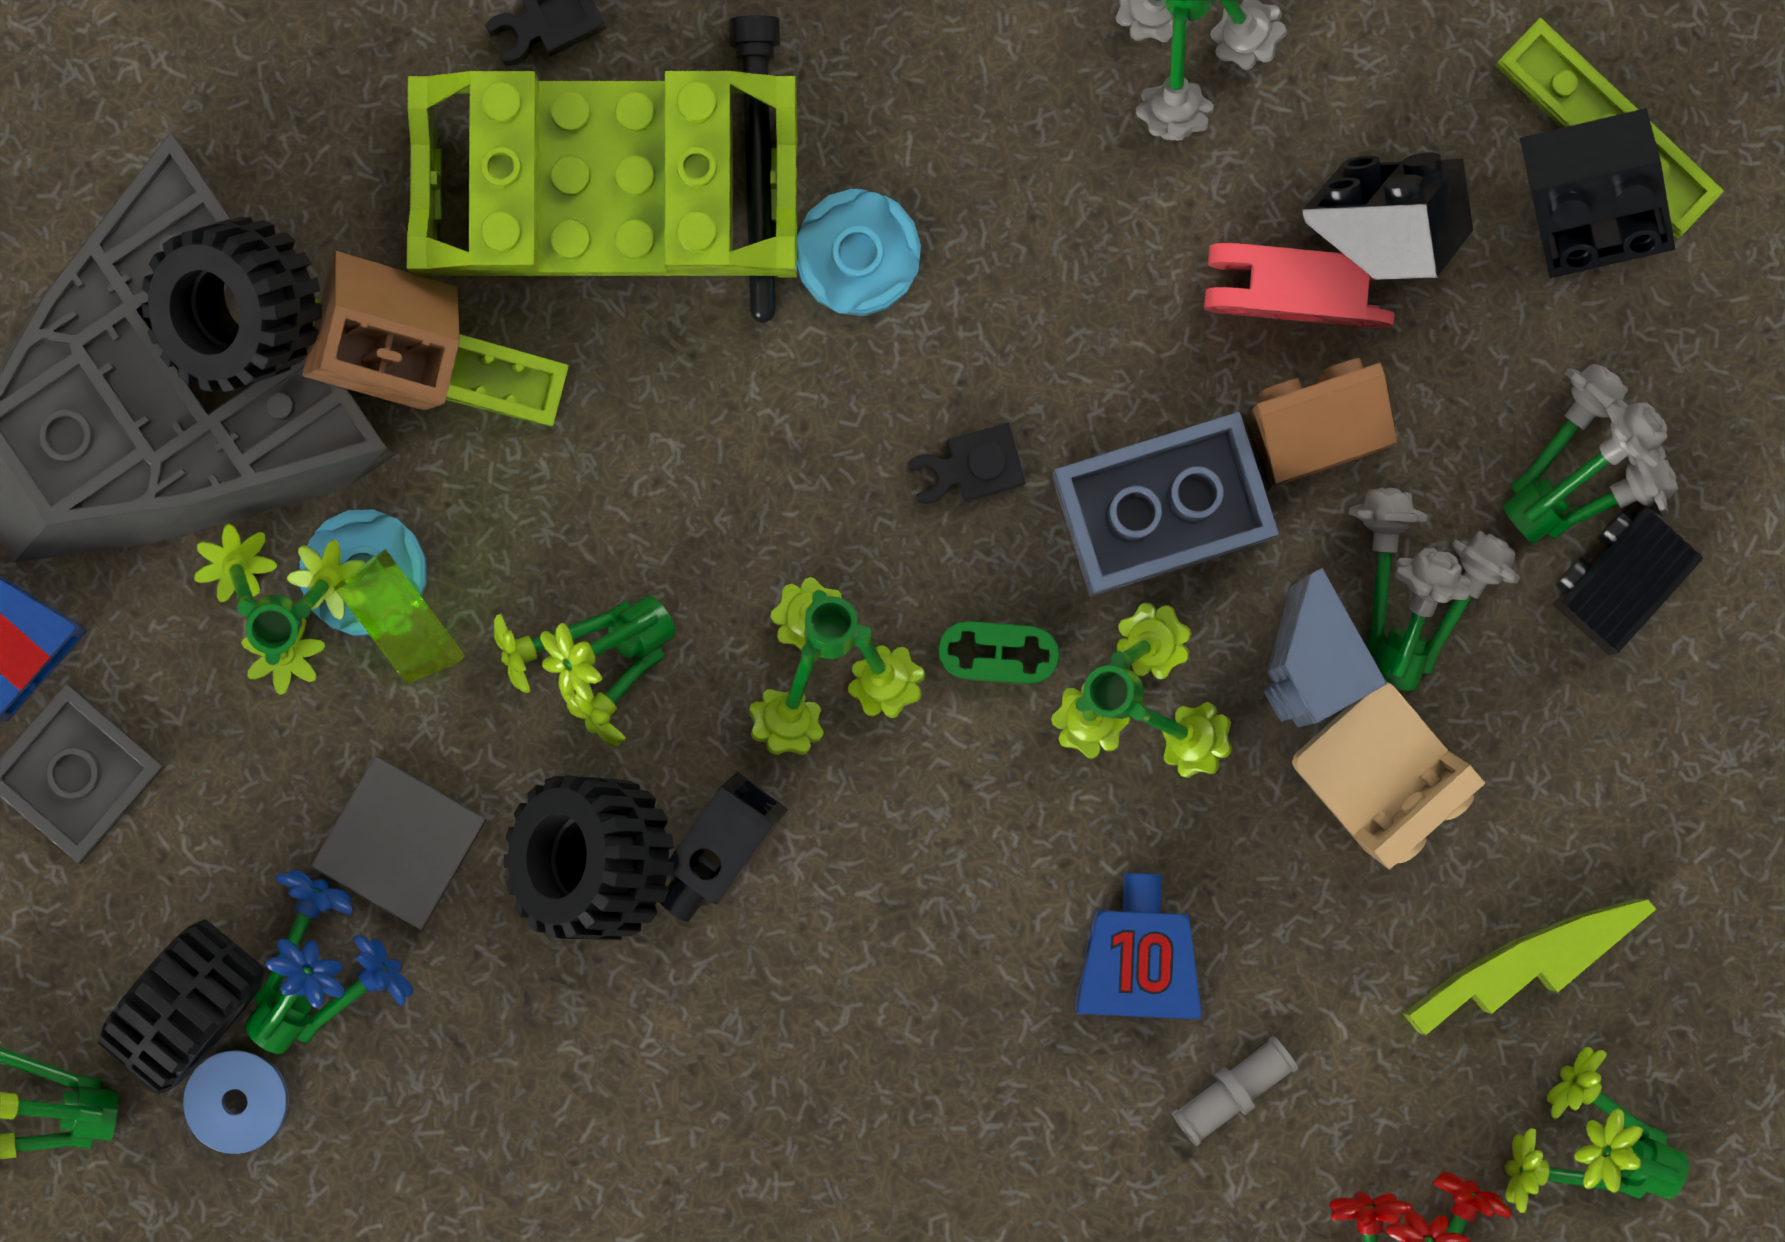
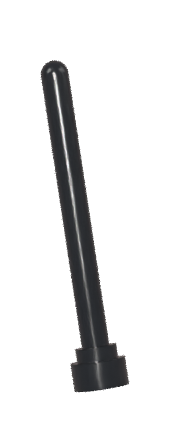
[729,15,780,323]

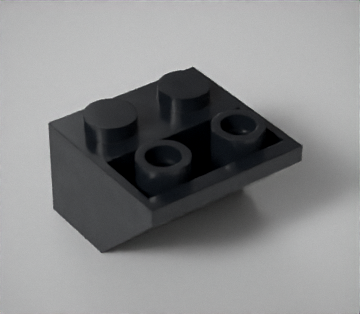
[1520,108,1676,278]
[1302,152,1473,280]

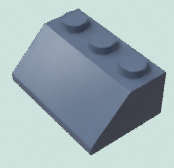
[1264,568,1387,728]

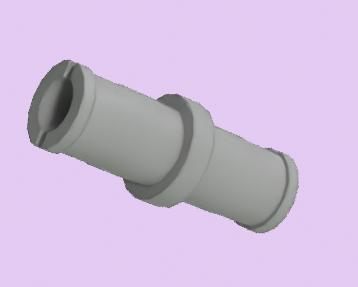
[1171,1036,1298,1146]

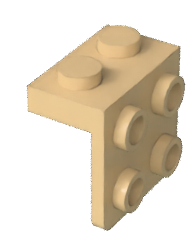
[1292,681,1485,870]

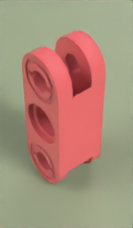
[1204,243,1395,329]

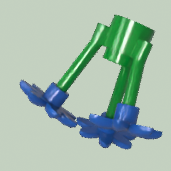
[245,869,413,1054]

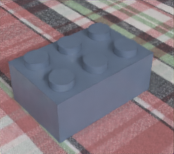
[1052,411,1279,597]

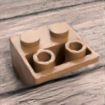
[302,251,460,411]
[1246,358,1397,488]

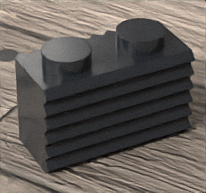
[1552,507,1704,655]

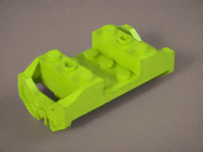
[407,71,797,278]

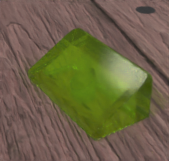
[334,549,466,684]

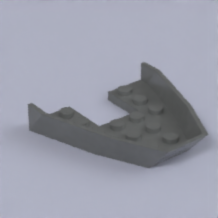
[0,132,396,563]

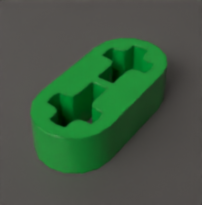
[938,621,1059,684]

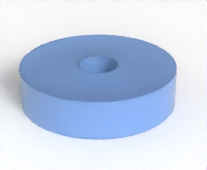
[183,1050,289,1154]

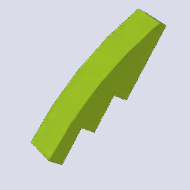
[305,298,569,427]
[1402,898,1656,1035]

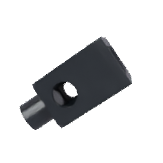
[659,772,788,922]

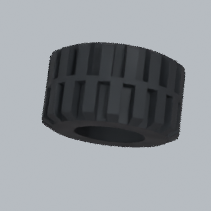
[142,217,322,392]
[504,775,674,940]
[98,919,266,1094]

